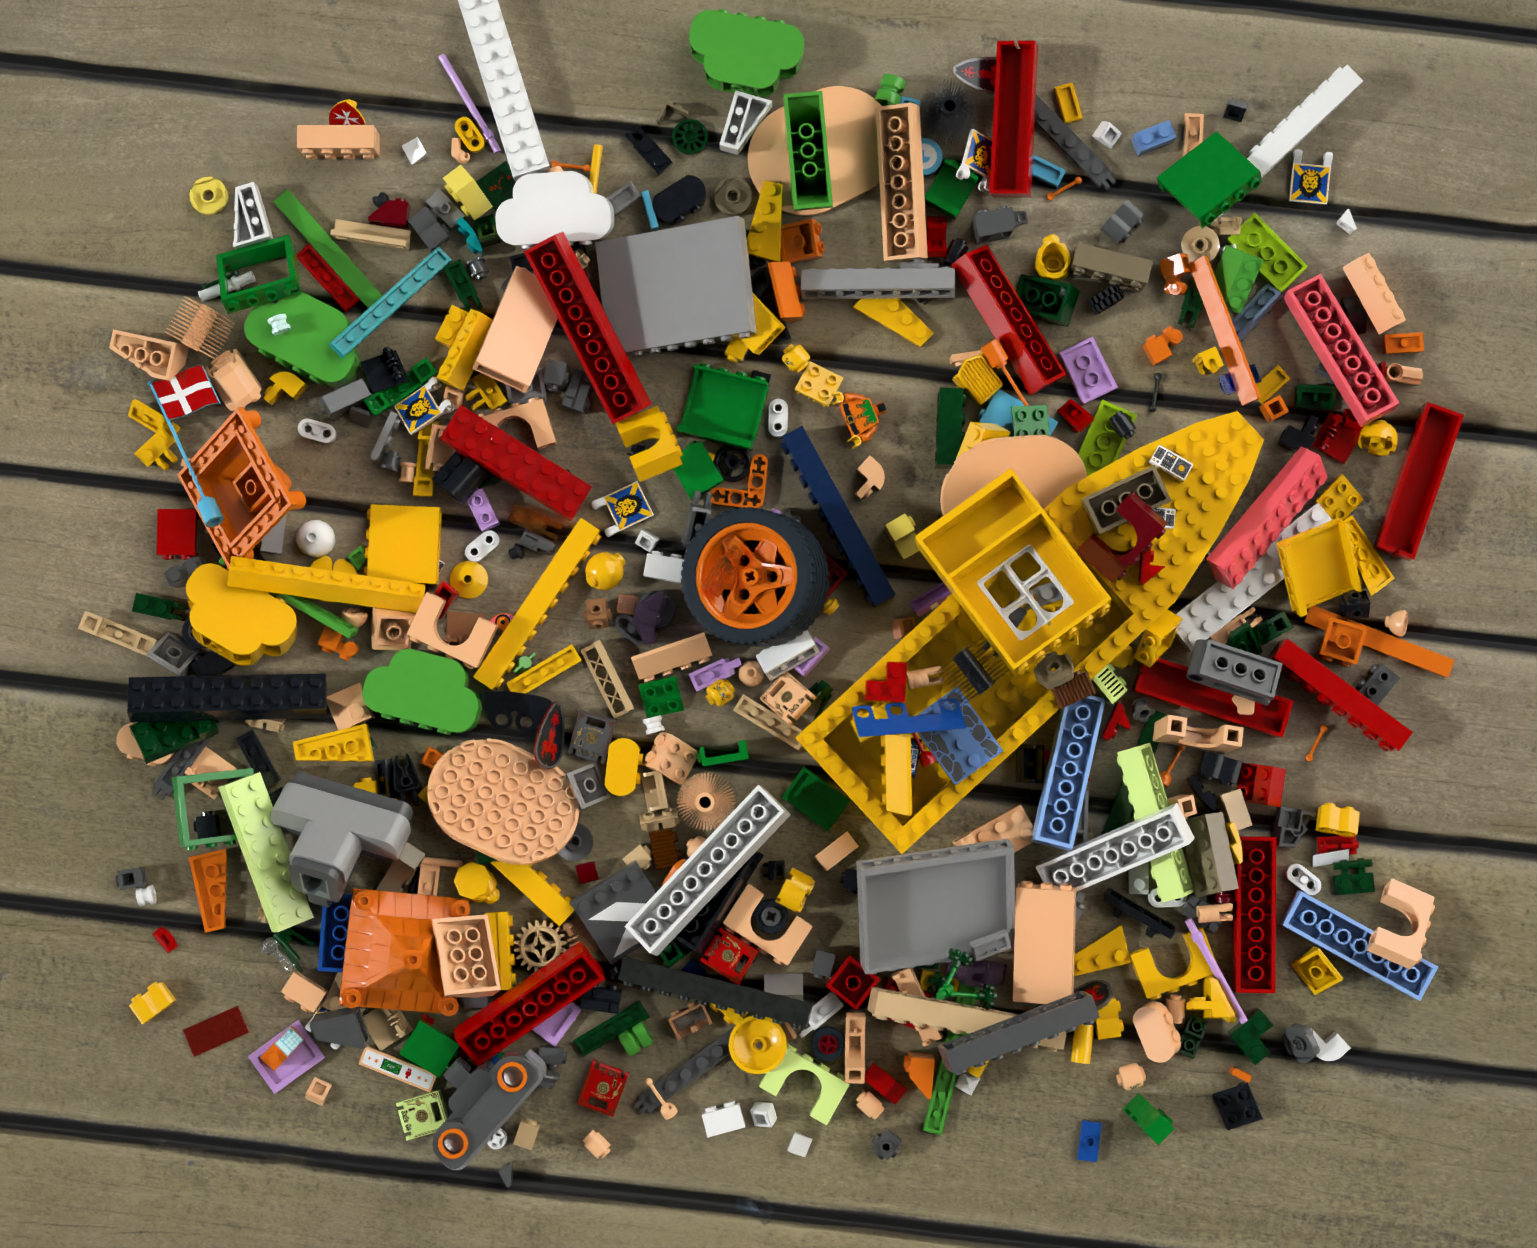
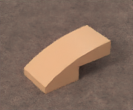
[814,831,859,871]

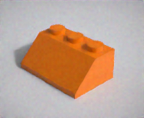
[767,261,806,324]
[903,1051,935,1099]

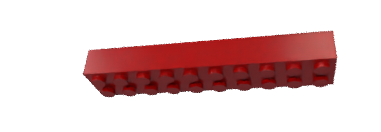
[524,232,652,424]

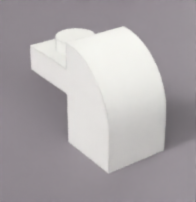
[1312,1029,1351,1061]

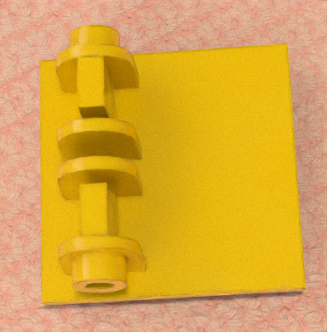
[794,361,844,407]
[1314,474,1364,520]

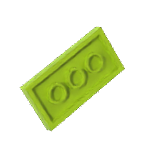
[1227,213,1308,293]
[1078,399,1137,476]

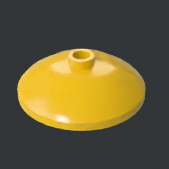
[729,1015,787,1074]

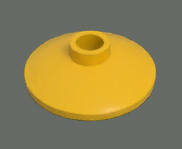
[450,561,488,599]

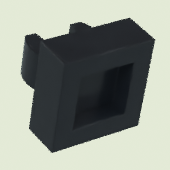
[1223,97,1248,122]
[763,860,785,880]

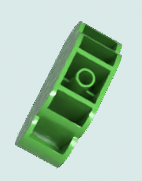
[689,9,804,98]
[244,292,361,388]
[362,649,482,735]

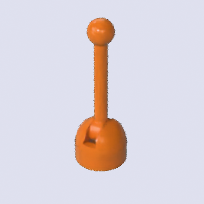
[1159,746,1186,788]

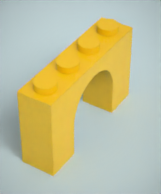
[615,405,683,482]
[956,422,1011,459]
[1129,927,1216,1000]

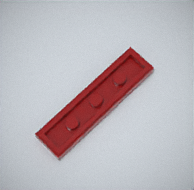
[296,244,360,313]

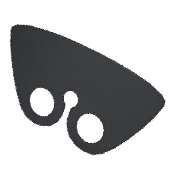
[479,691,552,732]

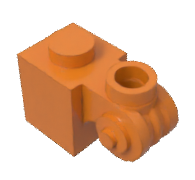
[1159,253,1192,295]
[1142,326,1183,366]
[317,625,359,661]

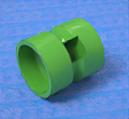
[875,74,906,106]
[618,1021,654,1057]

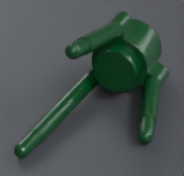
[808,680,833,721]
[273,927,314,973]

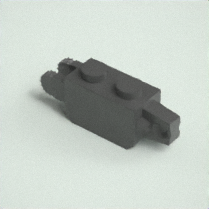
[682,490,712,553]

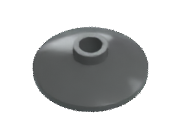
[558,823,593,861]

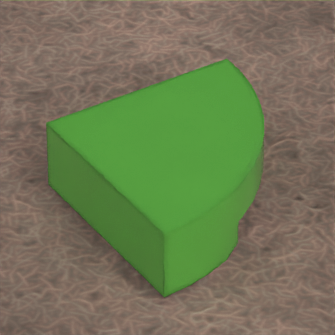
[347,545,366,572]

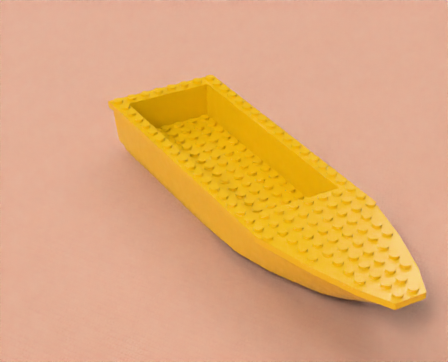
[795,411,1264,854]

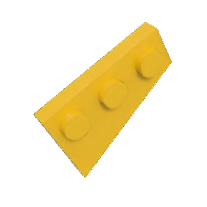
[1074,925,1131,976]

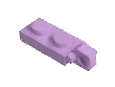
[689,658,742,692]

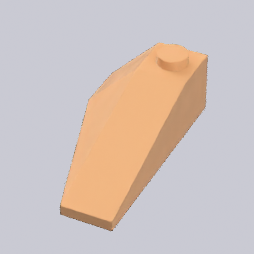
[109,329,189,381]

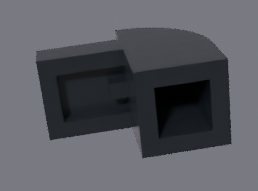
[1277,415,1318,451]

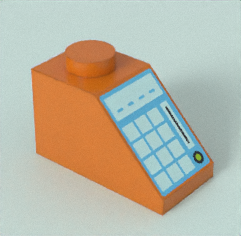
[260,1025,305,1071]

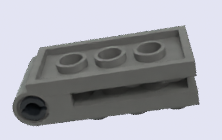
[1186,639,1283,706]

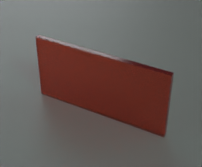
[183,1006,249,1057]

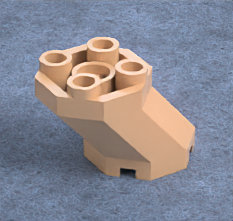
[205,349,262,411]

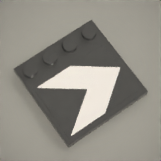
[570,860,656,965]

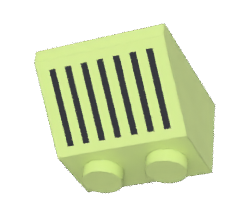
[1091,664,1128,705]

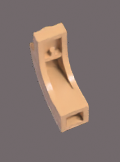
[845,1012,866,1084]

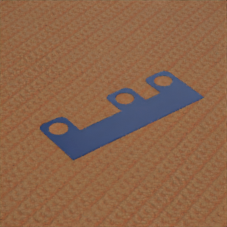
[852,698,967,737]

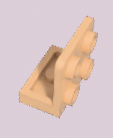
[643,732,698,785]

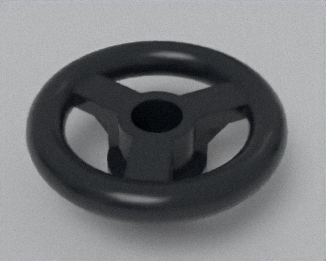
[714,445,751,482]

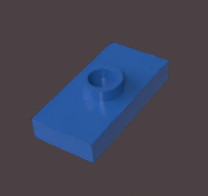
[1077,1120,1102,1162]

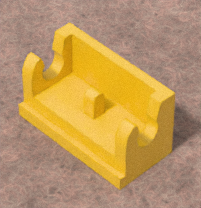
[1192,346,1224,375]

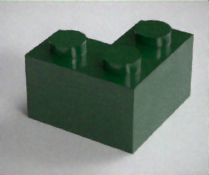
[1227,1008,1273,1065]

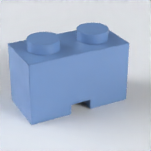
[1131,120,1176,157]

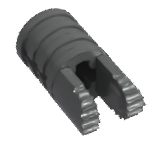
[519,529,555,555]

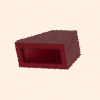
[368,198,411,228]

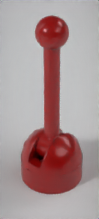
[911,733,936,767]

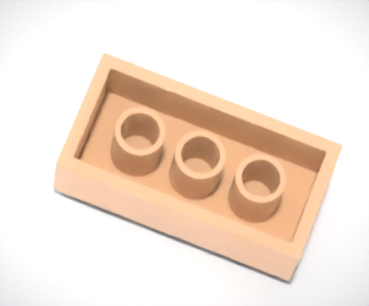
[297,125,380,160]

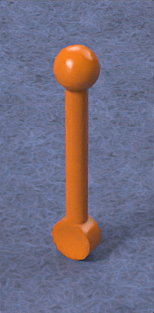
[551,160,591,172]
[1047,177,1082,201]
[1305,725,1328,762]

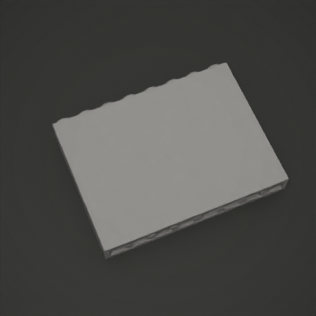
[595,216,757,357]
[856,839,1015,974]

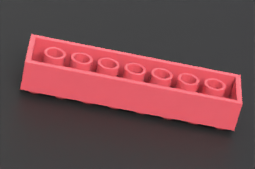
[1283,274,1399,427]
[1206,446,1328,589]

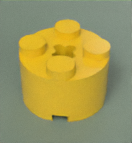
[775,867,815,912]

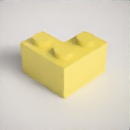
[443,165,493,220]
[884,514,920,561]

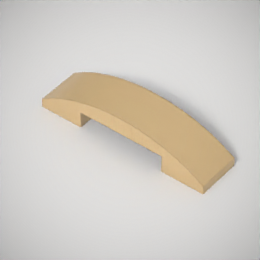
[78,611,157,657]

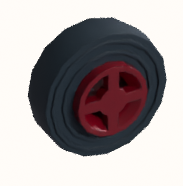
[811,1026,845,1062]

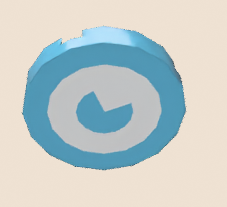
[921,138,943,176]

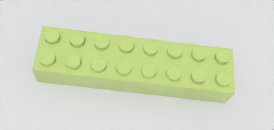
[1117,743,1195,903]
[218,772,314,932]

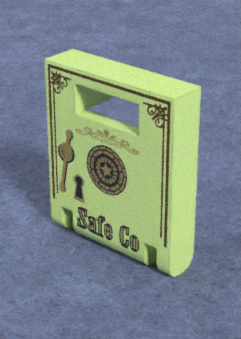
[396,1089,448,1141]

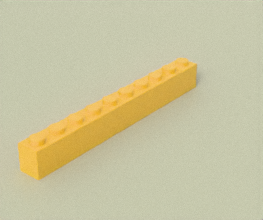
[473,518,602,690]
[227,556,425,613]
[418,785,575,927]

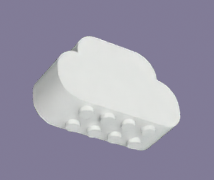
[495,171,614,249]

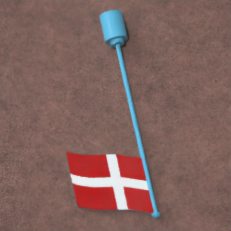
[148,366,224,527]

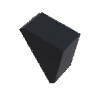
[1341,296,1367,334]

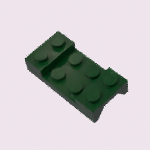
[129,721,219,764]

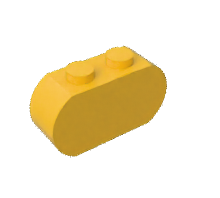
[604,738,644,796]

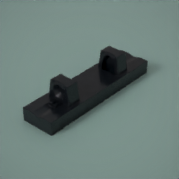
[1104,887,1175,939]

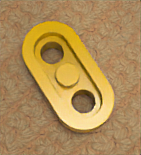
[455,117,485,153]

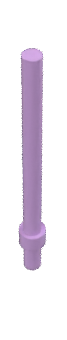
[438,54,501,154]
[1185,918,1248,1024]

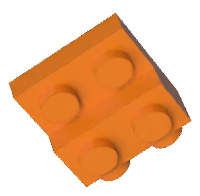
[780,218,825,264]
[1317,617,1368,667]

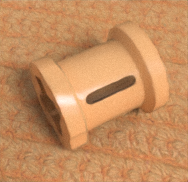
[398,462,417,484]

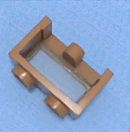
[668,1000,713,1040]

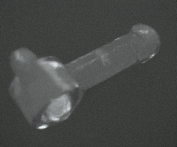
[260,937,294,972]

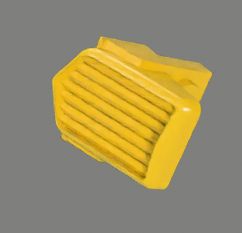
[952,352,1003,405]
[1185,978,1236,1023]

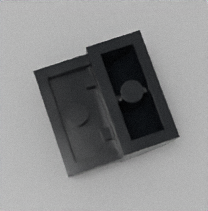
[432,451,488,505]

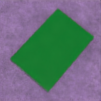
[782,766,851,831]

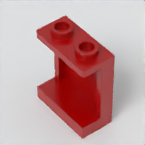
[156,509,200,560]

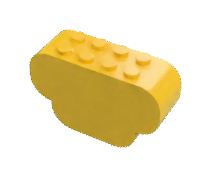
[186,563,297,666]

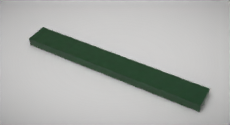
[1101,710,1167,835]

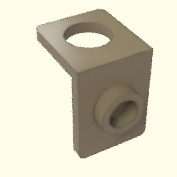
[656,101,689,126]

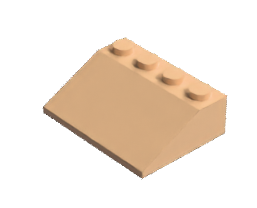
[432,915,501,998]

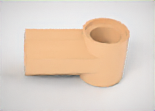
[1385,363,1423,386]

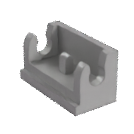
[260,515,286,554]

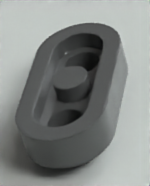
[615,614,649,646]

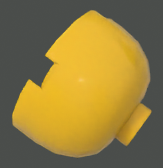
[1358,420,1398,456]

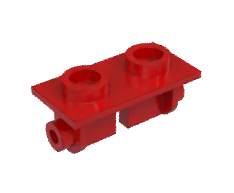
[1317,836,1359,855]

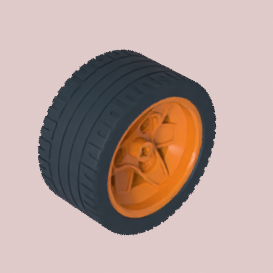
[681,507,830,647]

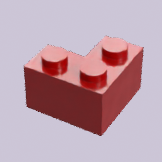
[865,661,907,703]

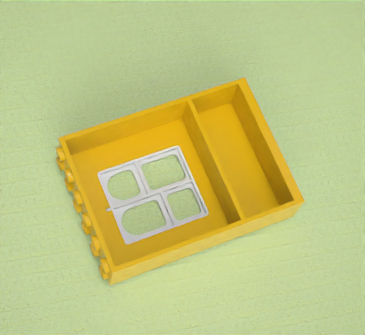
[915,468,1112,676]

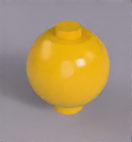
[585,552,626,590]

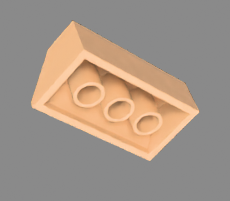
[1342,253,1406,334]
[631,632,713,683]

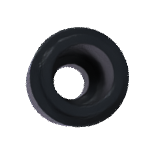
[944,238,969,266]
[1109,411,1136,440]

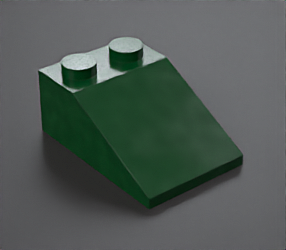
[1016,274,1080,327]

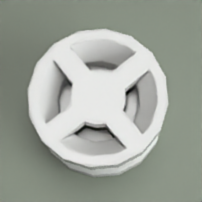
[643,715,665,735]
[136,885,157,907]
[487,1128,508,1149]

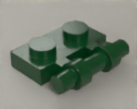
[1332,858,1375,895]

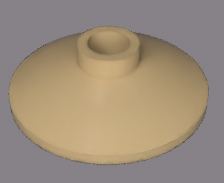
[1181,226,1220,262]

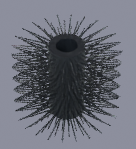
[920,79,978,145]
[937,637,1010,705]

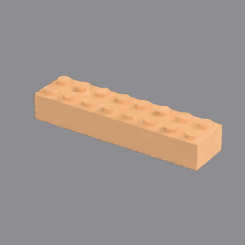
[876,103,928,263]

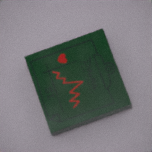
[476,161,516,211]

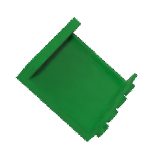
[1157,131,1263,229]
[677,363,770,451]

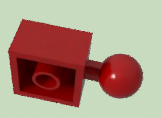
[825,954,880,1010]

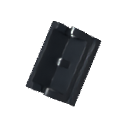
[1015,744,1044,784]

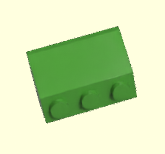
[1214,244,1263,314]

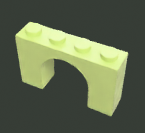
[759,1043,850,1125]

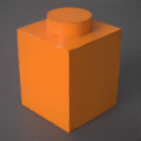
[1259,395,1289,423]

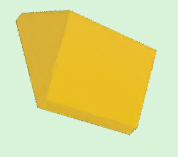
[1291,946,1344,995]

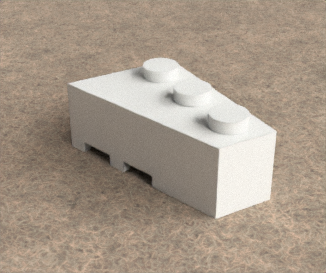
[719,91,772,155]
[233,182,273,249]

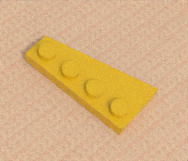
[747,180,783,262]
[853,298,934,347]
[1343,515,1395,596]
[293,724,374,762]

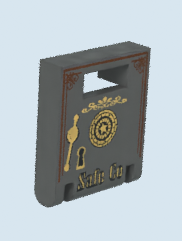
[567,709,617,764]

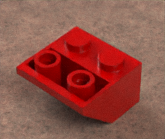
[1237,763,1286,807]

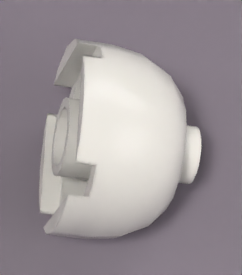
[296,520,335,558]

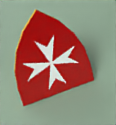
[329,99,366,125]

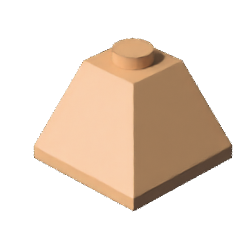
[371,607,415,650]
[327,683,375,730]

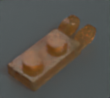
[508,503,563,540]

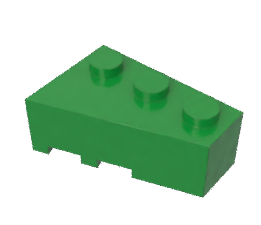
[1123,1093,1175,1145]

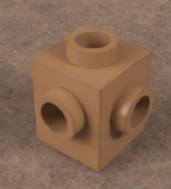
[584,598,612,630]

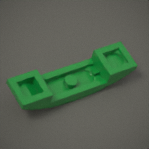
[364,357,438,417]

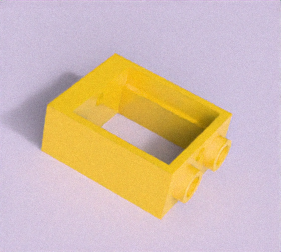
[1133,609,1183,668]

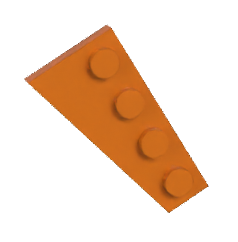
[188,848,228,933]

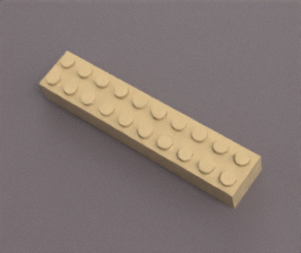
[867,987,1067,1052]

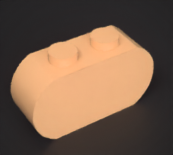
[117,723,177,767]
[1133,1001,1181,1063]

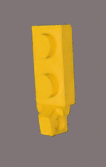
[128,399,181,438]

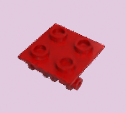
[1312,412,1361,464]

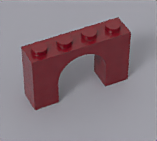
[1077,491,1167,583]

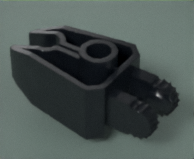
[393,753,422,807]

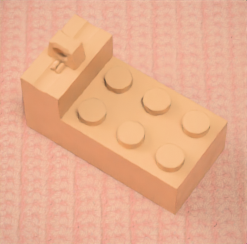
[952,804,1034,853]

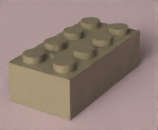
[1069,243,1153,292]
[1080,465,1172,536]
[1185,812,1239,897]

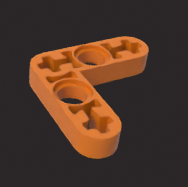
[709,454,768,508]

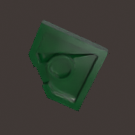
[1225,622,1262,655]

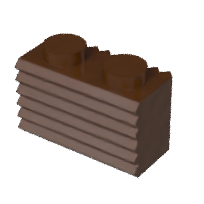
[1049,670,1096,709]
[649,827,682,870]

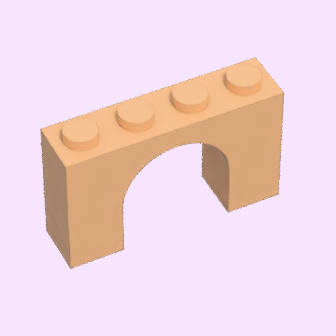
[478,397,557,450]
[407,592,499,669]
[1153,715,1243,754]
[1367,879,1435,969]
[723,883,813,966]

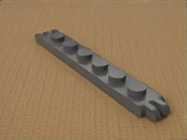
[1035,95,1116,190]
[152,720,224,800]
[633,1025,736,1115]

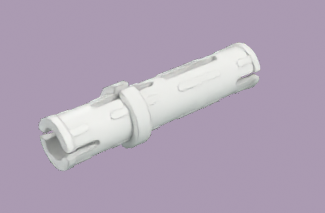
[198,271,256,303]

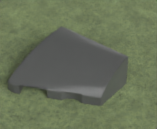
[1272,806,1317,848]

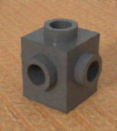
[871,1127,902,1160]

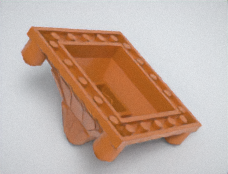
[177,407,306,569]
[339,888,470,1016]

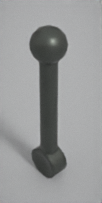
[1149,373,1162,412]

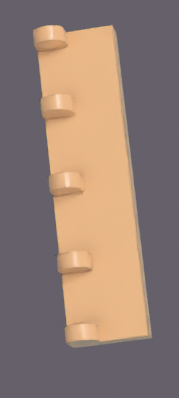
[892,968,943,1047]

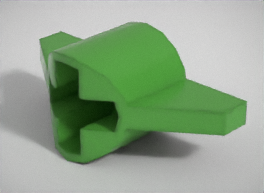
[513,653,536,673]

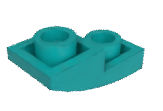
[456,217,484,256]

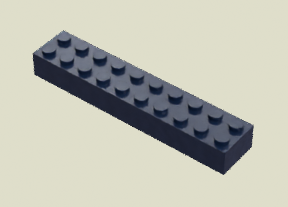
[780,426,896,608]

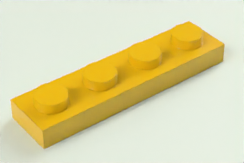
[506,644,582,694]

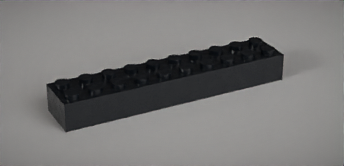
[127,673,327,722]

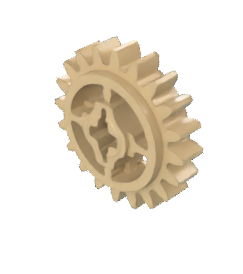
[514,919,568,972]

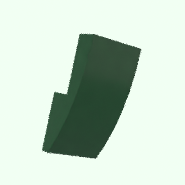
[1177,1014,1208,1059]

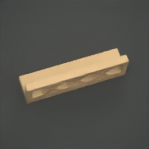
[330,219,412,251]
[580,640,635,719]

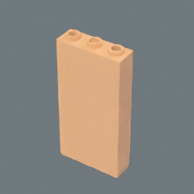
[472,266,558,393]
[1013,881,1077,1004]

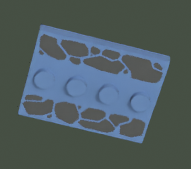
[916,687,1003,785]

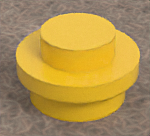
[822,598,839,615]

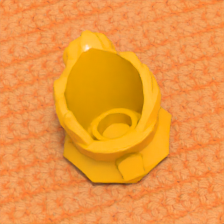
[1034,234,1071,282]
[454,862,500,904]

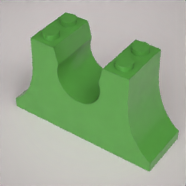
[783,91,833,211]

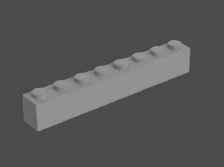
[801,267,955,299]

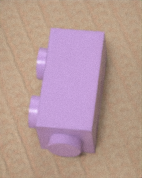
[467,488,500,533]

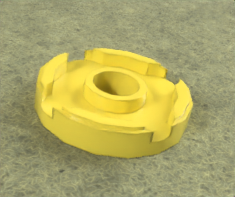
[189,177,228,215]

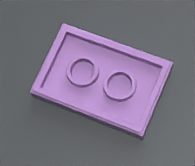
[1058,337,1118,405]

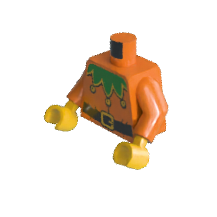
[831,392,887,449]

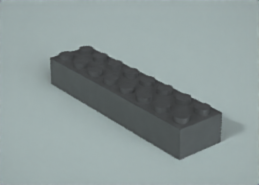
[937,990,1100,1075]

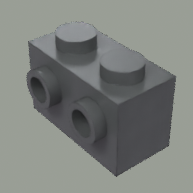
[543,359,571,393]
[1355,663,1400,706]

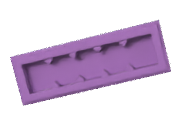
[909,582,952,617]

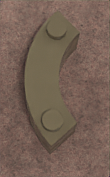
[372,841,425,892]

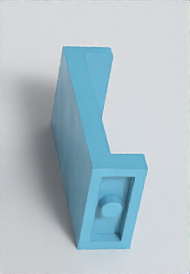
[977,389,1058,437]

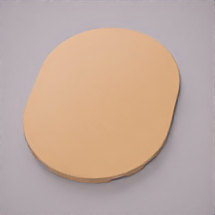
[748,86,882,216]
[940,435,1087,516]
[427,738,579,865]

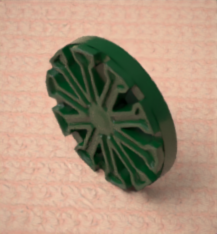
[672,119,708,155]

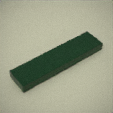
[573,1001,650,1057]

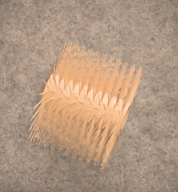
[164,296,235,359]
[676,771,736,830]

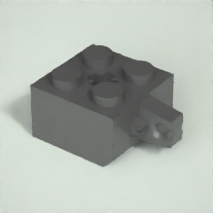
[972,205,1028,244]

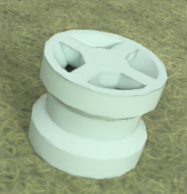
[267,314,291,336]

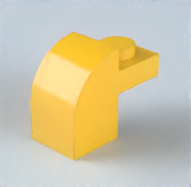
[263,372,308,406]

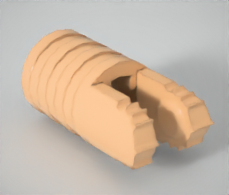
[907,666,944,689]
[1196,903,1233,923]

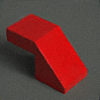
[927,216,947,257]
[865,1062,908,1105]

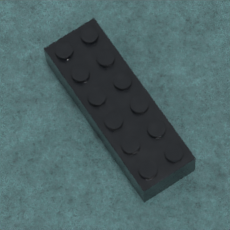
[675,851,764,954]

